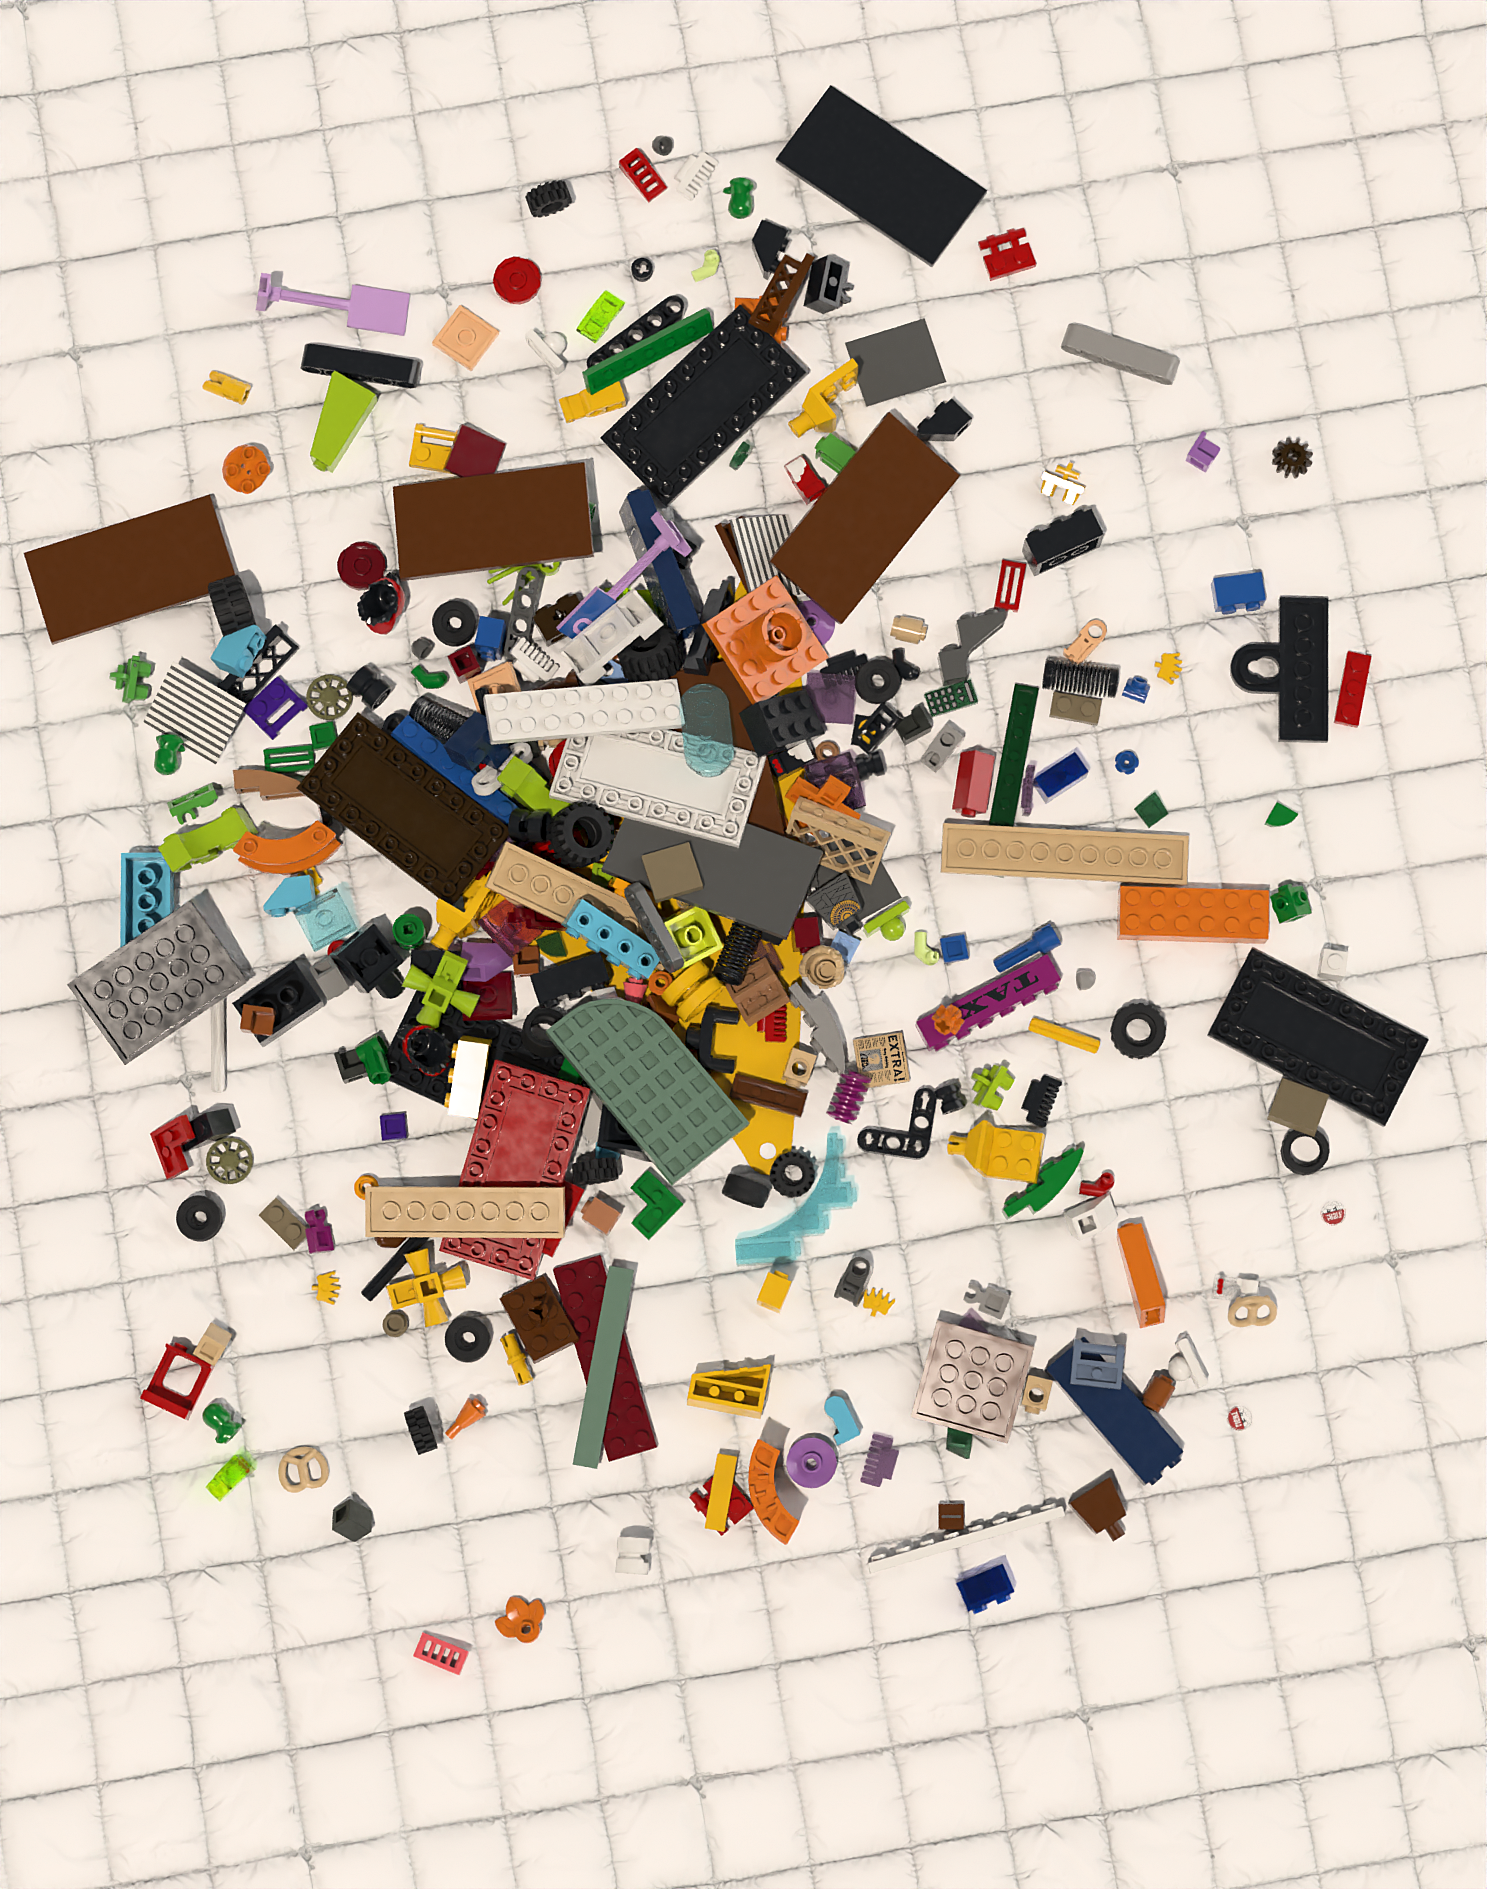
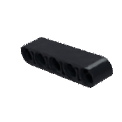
[587,295,685,369]
[300,343,421,389]

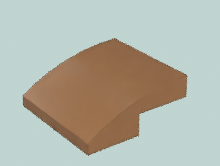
[724,957,791,1026]

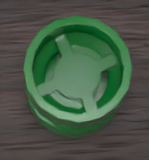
[392,914,427,951]

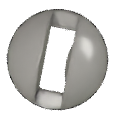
[1076,970,1095,991]

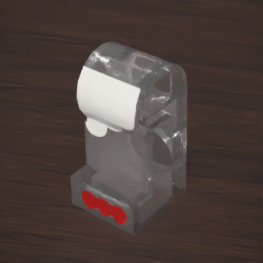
[1211,1274,1261,1301]

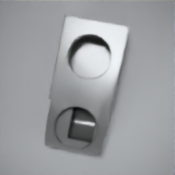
[920,723,964,773]

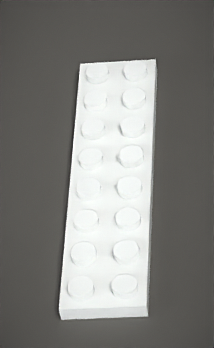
[483,679,685,744]

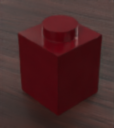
[447,646,481,684]
[791,917,820,955]

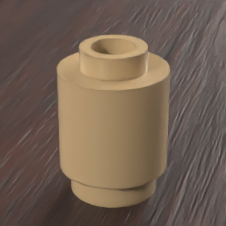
[890,616,927,645]

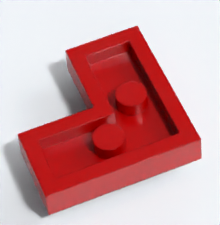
[150,1115,195,1179]

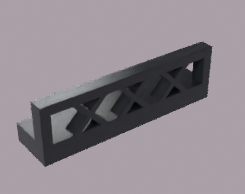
[683,580,735,676]
[217,624,299,706]

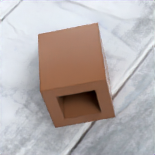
[581,1197,621,1236]

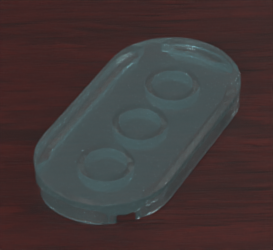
[680,684,734,777]

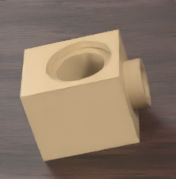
[781,1048,817,1089]
[193,1322,232,1366]
[1020,1375,1053,1415]

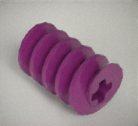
[826,1069,872,1125]

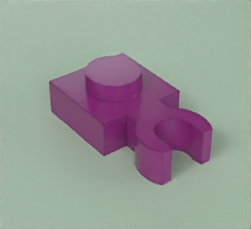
[305,1209,334,1254]

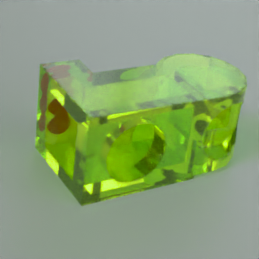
[205,1454,256,1502]

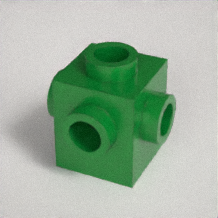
[1270,884,1312,924]

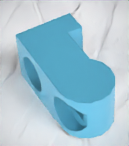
[824,1396,860,1446]

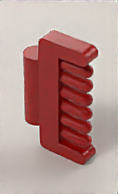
[757,1004,787,1043]

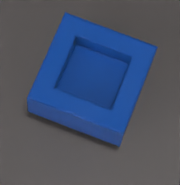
[940,935,969,964]

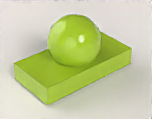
[863,900,910,941]

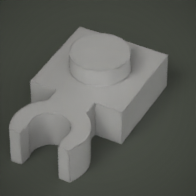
[963,1284,1010,1320]

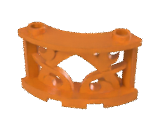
[233,820,342,875]
[748,1439,800,1545]

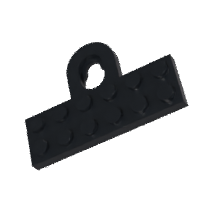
[1230,597,1328,743]

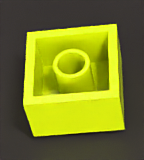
[662,905,724,969]

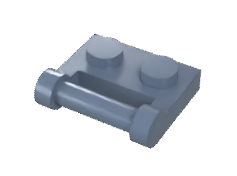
[1070,1339,1125,1390]

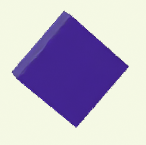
[380,1113,407,1141]

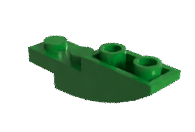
[1002,1147,1084,1220]

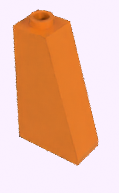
[1117,1223,1165,1329]

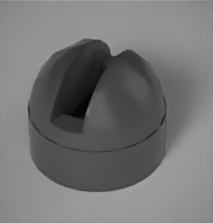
[652,135,673,156]
[411,638,433,660]

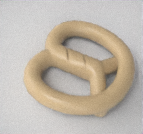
[1227,1295,1277,1327]
[278,1447,329,1493]

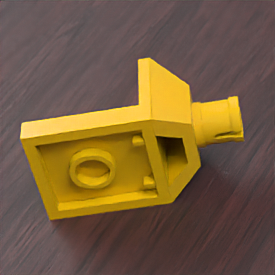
[788,358,858,438]
[430,871,500,951]
[947,1120,1045,1184]

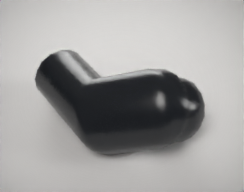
[892,649,920,681]

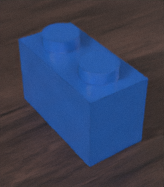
[1210,572,1266,615]
[475,616,507,662]

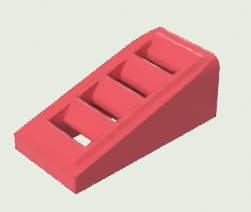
[413,1633,470,1675]

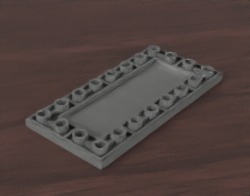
[602,818,823,940]

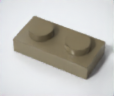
[1049,692,1102,726]
[259,1198,307,1251]

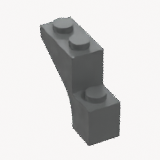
[937,610,1006,686]

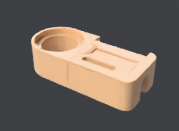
[1063,620,1107,666]

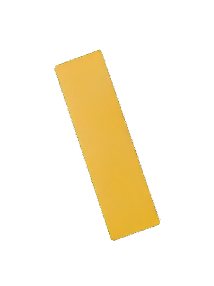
[705,1453,737,1532]

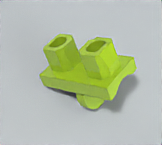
[970,1065,1015,1111]

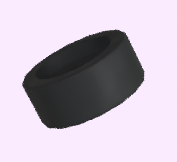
[521,1008,564,1057]
[1280,1130,1330,1176]

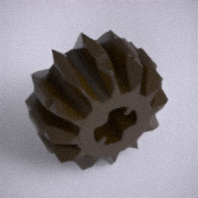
[1272,437,1313,479]

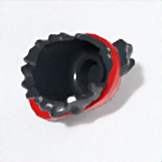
[357,572,405,635]
[397,1024,453,1077]

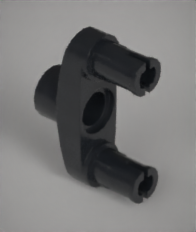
[685,1005,739,1074]

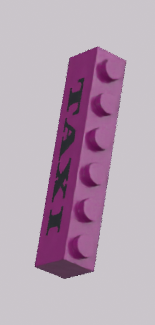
[915,954,1061,1052]

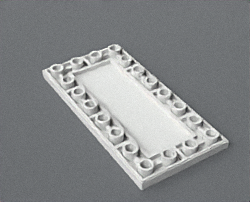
[549,729,766,848]

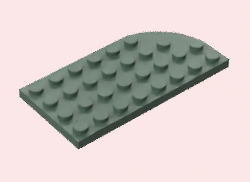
[545,999,750,1186]

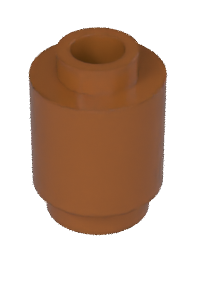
[1141,1374,1175,1413]

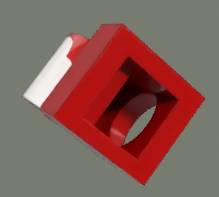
[784,455,826,505]

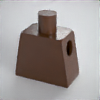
[1068,1477,1127,1542]

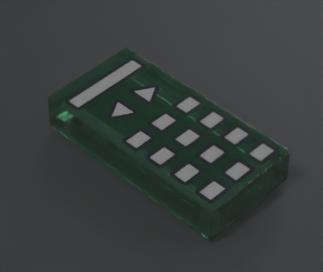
[924,679,978,718]

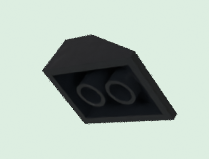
[597,1103,652,1162]

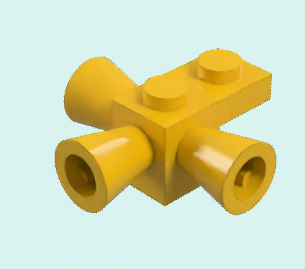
[386,1248,466,1327]

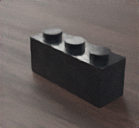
[530,952,610,1008]

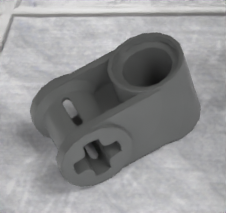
[834,1257,873,1307]

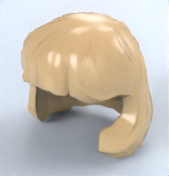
[799,945,844,989]

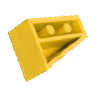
[687,1364,771,1419]

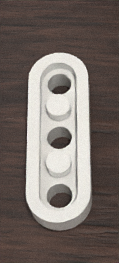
[472,742,533,796]

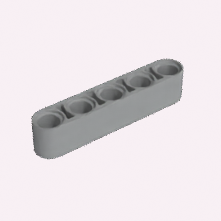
[1060,323,1180,385]

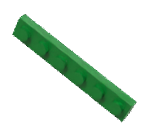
[582,308,713,395]

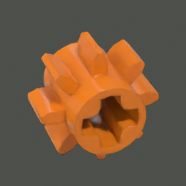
[932,1004,965,1035]

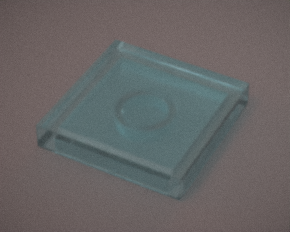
[292,888,358,952]

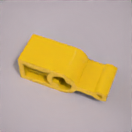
[559,381,626,423]

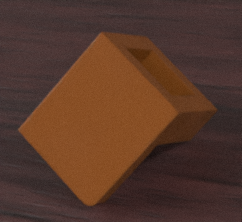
[512,945,540,978]
[642,994,680,1030]
[240,1004,276,1036]

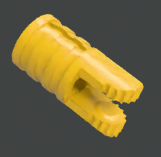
[202,370,251,405]

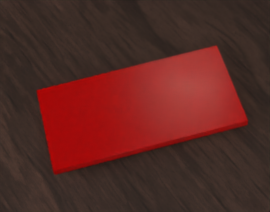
[439,1059,591,1280]

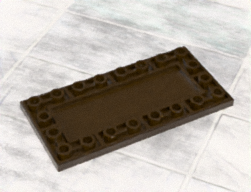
[296,712,509,906]

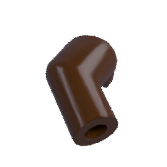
[374,1237,408,1248]

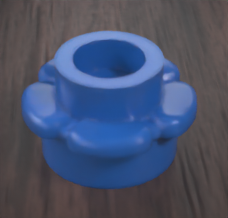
[1115,751,1139,775]

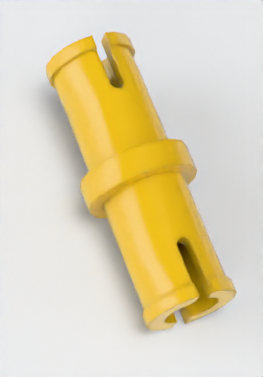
[500,1333,533,1386]

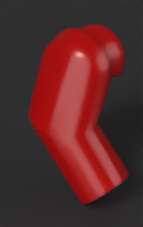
[1079,1172,1114,1197]

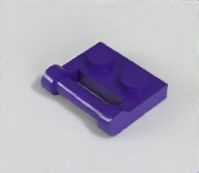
[243,676,308,741]

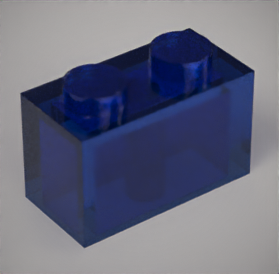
[1032,752,1089,804]
[955,1564,1015,1615]

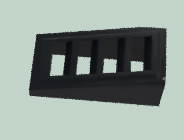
[851,702,904,755]

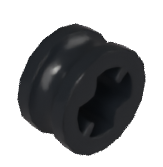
[631,258,653,282]

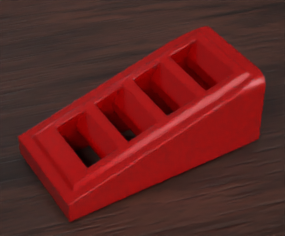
[619,148,667,203]

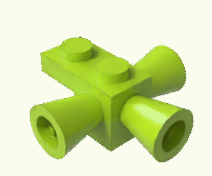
[402,951,480,1029]

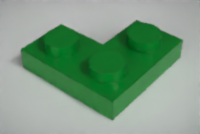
[630,1170,684,1241]

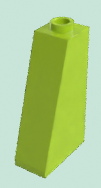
[310,370,378,473]

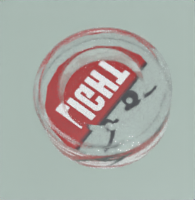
[1320,1200,1346,1226]
[1226,1406,1253,1431]

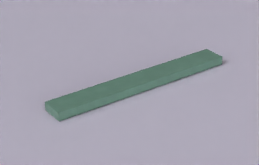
[572,1266,634,1469]

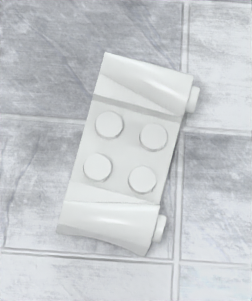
[559,588,663,686]

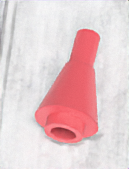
[623,978,648,1004]

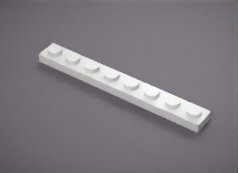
[867,1503,1065,1574]

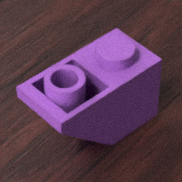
[461,942,513,982]

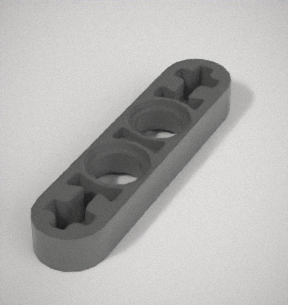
[504,567,539,661]
[624,882,684,973]

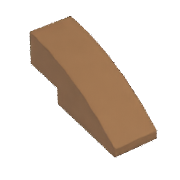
[233,769,306,801]

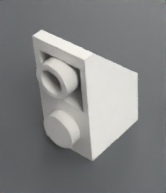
[1063,1193,1118,1241]

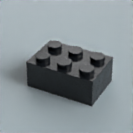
[1022,509,1104,577]
[739,689,825,758]
[232,961,324,1047]

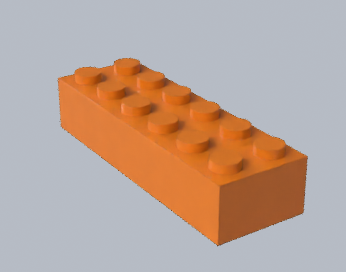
[1117,886,1269,944]

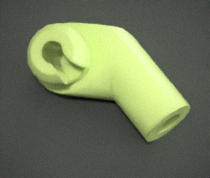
[691,249,720,283]
[914,932,940,966]

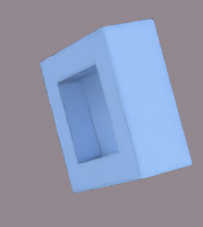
[830,930,861,964]

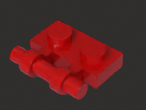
[978,228,1036,281]
[689,1477,754,1536]

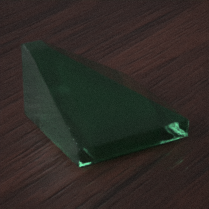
[1134,792,1169,828]
[946,1427,972,1459]

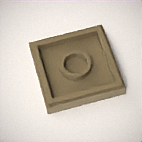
[641,842,703,903]
[1267,1078,1329,1137]

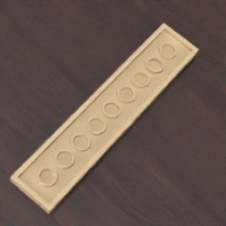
[940,823,1189,886]

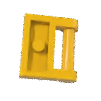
[409,423,458,474]

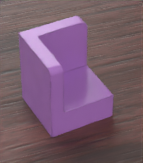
[1185,431,1220,473]

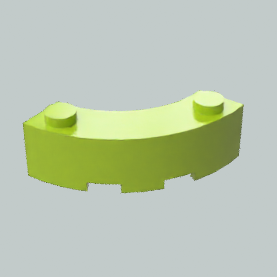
[497,756,582,831]
[158,807,259,872]

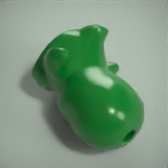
[723,177,754,219]
[154,734,185,775]
[202,1402,242,1444]

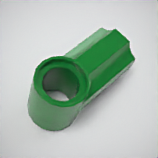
[355,1034,391,1085]

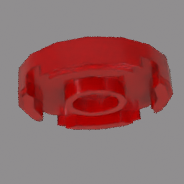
[493,256,541,305]

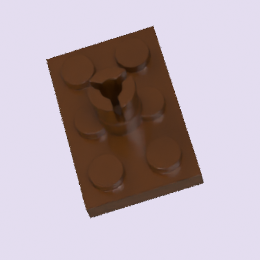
[499,1276,579,1364]

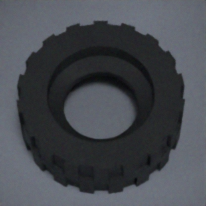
[1110,1003,1166,1059]

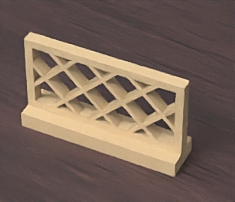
[785,796,891,885]

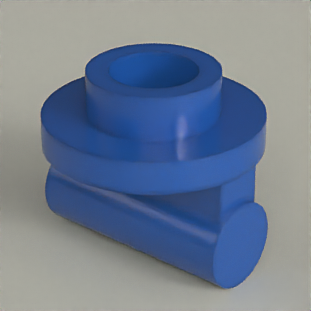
[1121,677,1150,704]

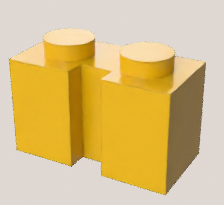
[757,1270,792,1314]

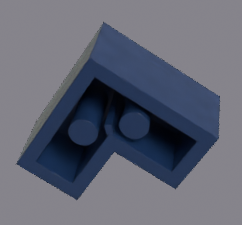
[443,712,512,771]

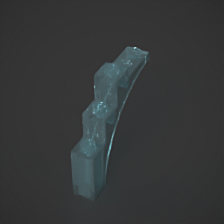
[735,1132,857,1267]

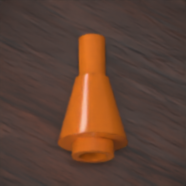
[445,1398,486,1439]

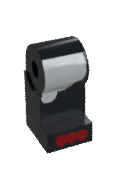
[768,742,817,782]

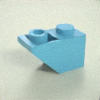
[210,625,266,678]
[263,875,317,917]

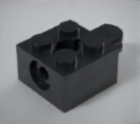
[330,923,404,999]

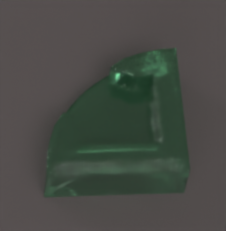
[729,441,751,471]
[535,932,567,958]

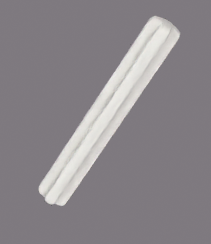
[210,998,225,1093]

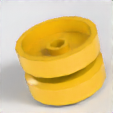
[661,960,724,1023]

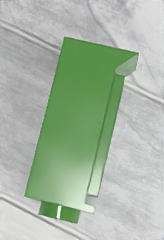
[815,433,856,473]

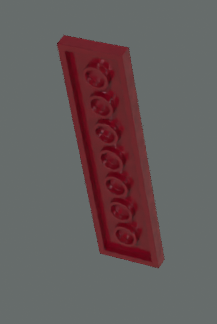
[553,1255,657,1462]

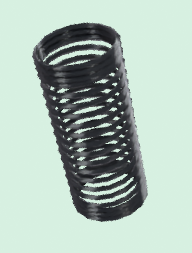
[1042,658,1119,699]
[409,696,468,742]
[712,921,762,986]

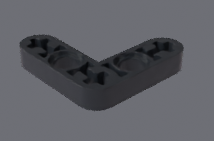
[857,1088,936,1160]

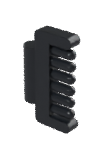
[820,650,868,689]
[1021,1075,1062,1128]

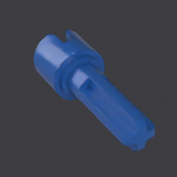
[993,923,1061,973]

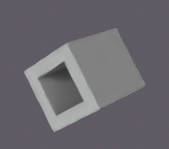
[309,955,349,1001]

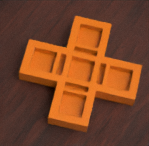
[785,774,861,836]

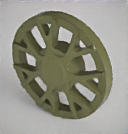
[306,675,352,720]
[206,1138,253,1185]

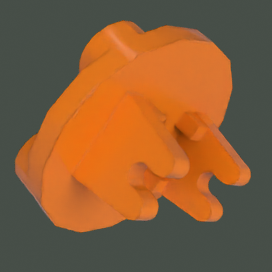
[222,444,270,494]

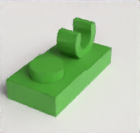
[167,783,218,825]

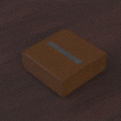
[938,1504,964,1530]

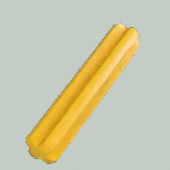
[1028,1017,1100,1054]

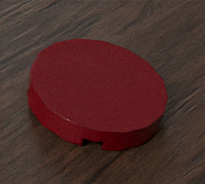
[337,542,386,591]

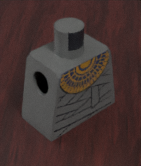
[806,873,862,936]

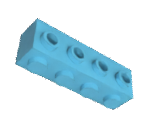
[561,899,660,980]

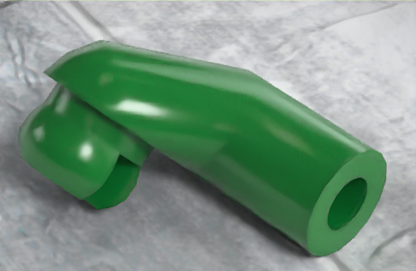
[411,665,448,689]

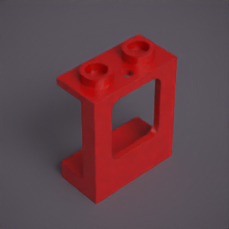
[140,1342,215,1421]

